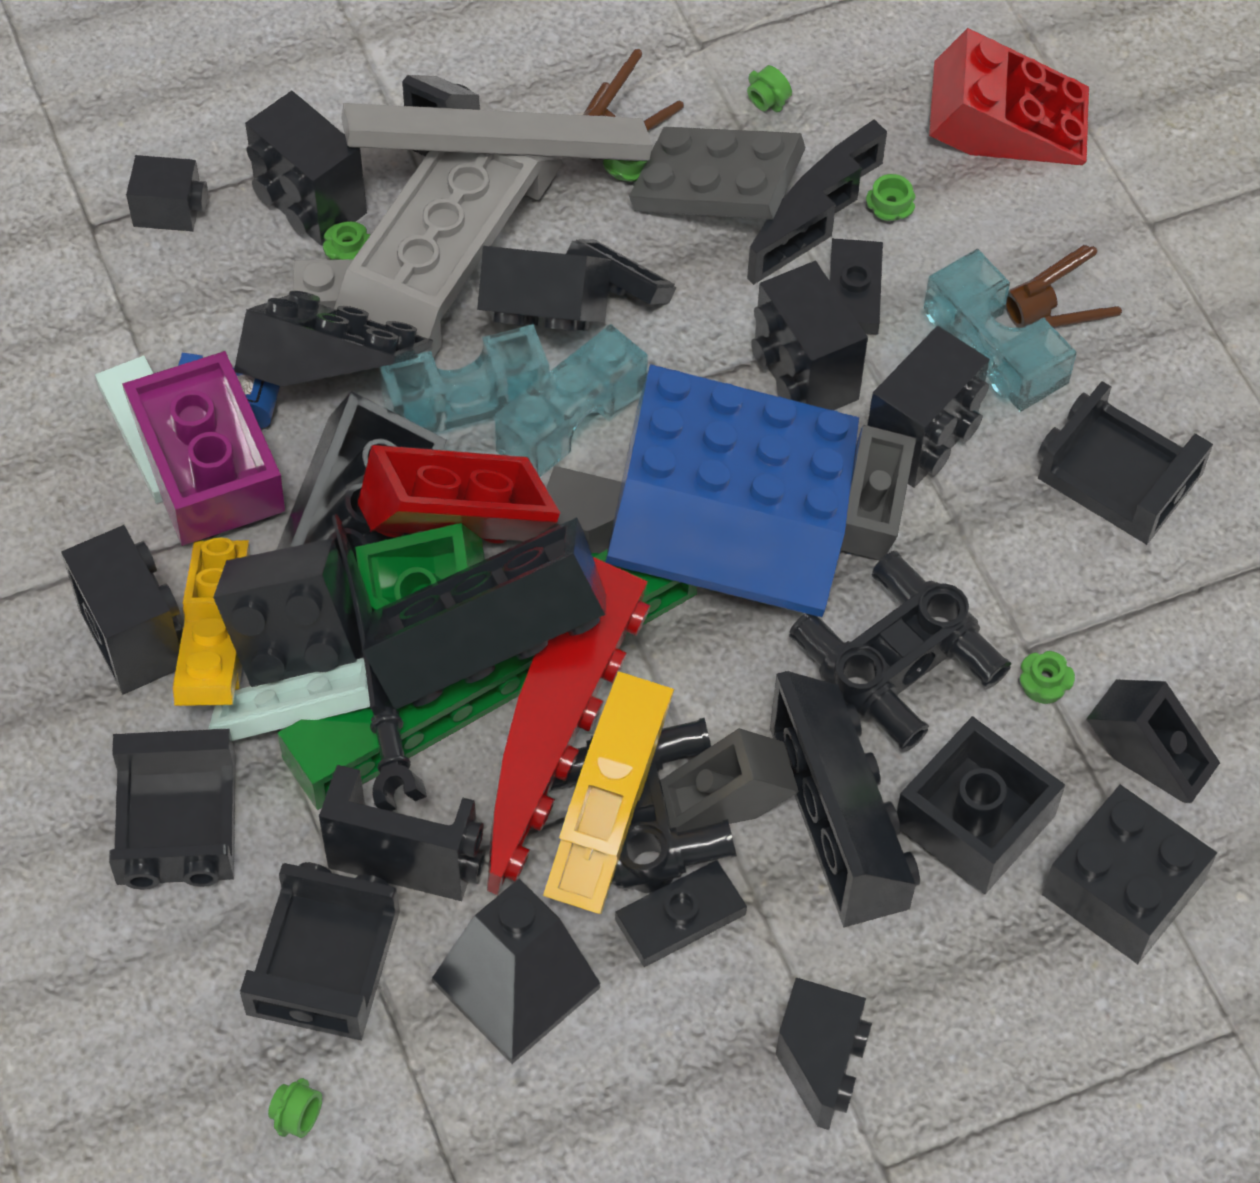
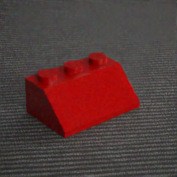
[358,445,560,543]

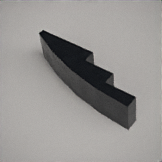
[747,119,887,285]

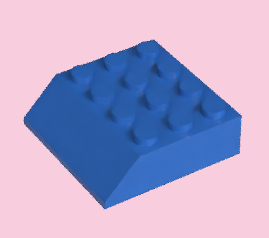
[605,364,859,617]

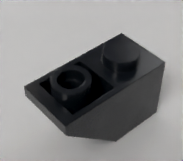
[776,977,872,1130]

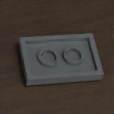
[629,127,806,220]

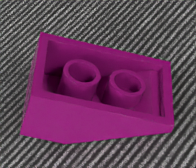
[122,351,285,546]

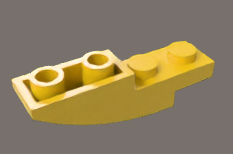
[172,537,250,706]
[543,671,675,914]

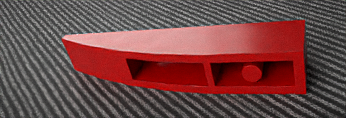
[487,557,651,895]

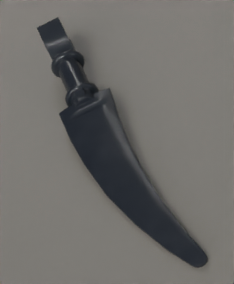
[332,514,427,811]

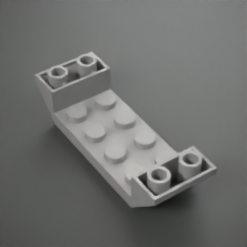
[334,151,562,384]

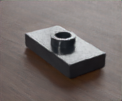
[829,238,883,335]
[566,239,677,304]
[615,860,747,967]

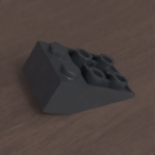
[234,291,433,387]

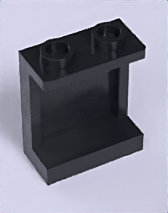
[1038,381,1213,545]
[109,729,236,890]
[319,765,486,902]
[240,862,400,1041]

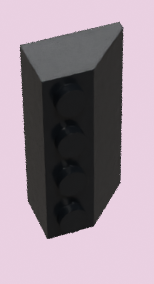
[276,391,447,611]
[363,517,606,710]
[770,671,920,928]

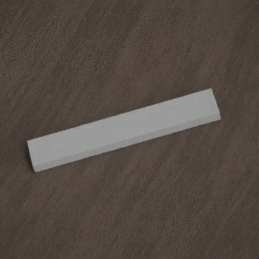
[341,103,653,161]

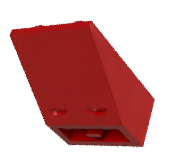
[929,28,1089,165]

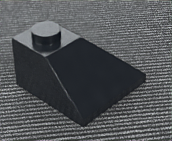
[432,878,601,1064]

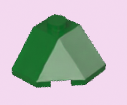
[355,523,485,610]

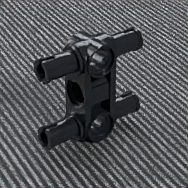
[789,551,1012,752]
[549,717,737,893]

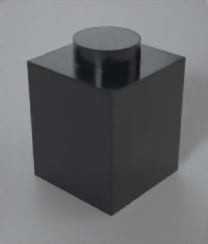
[126,155,208,232]

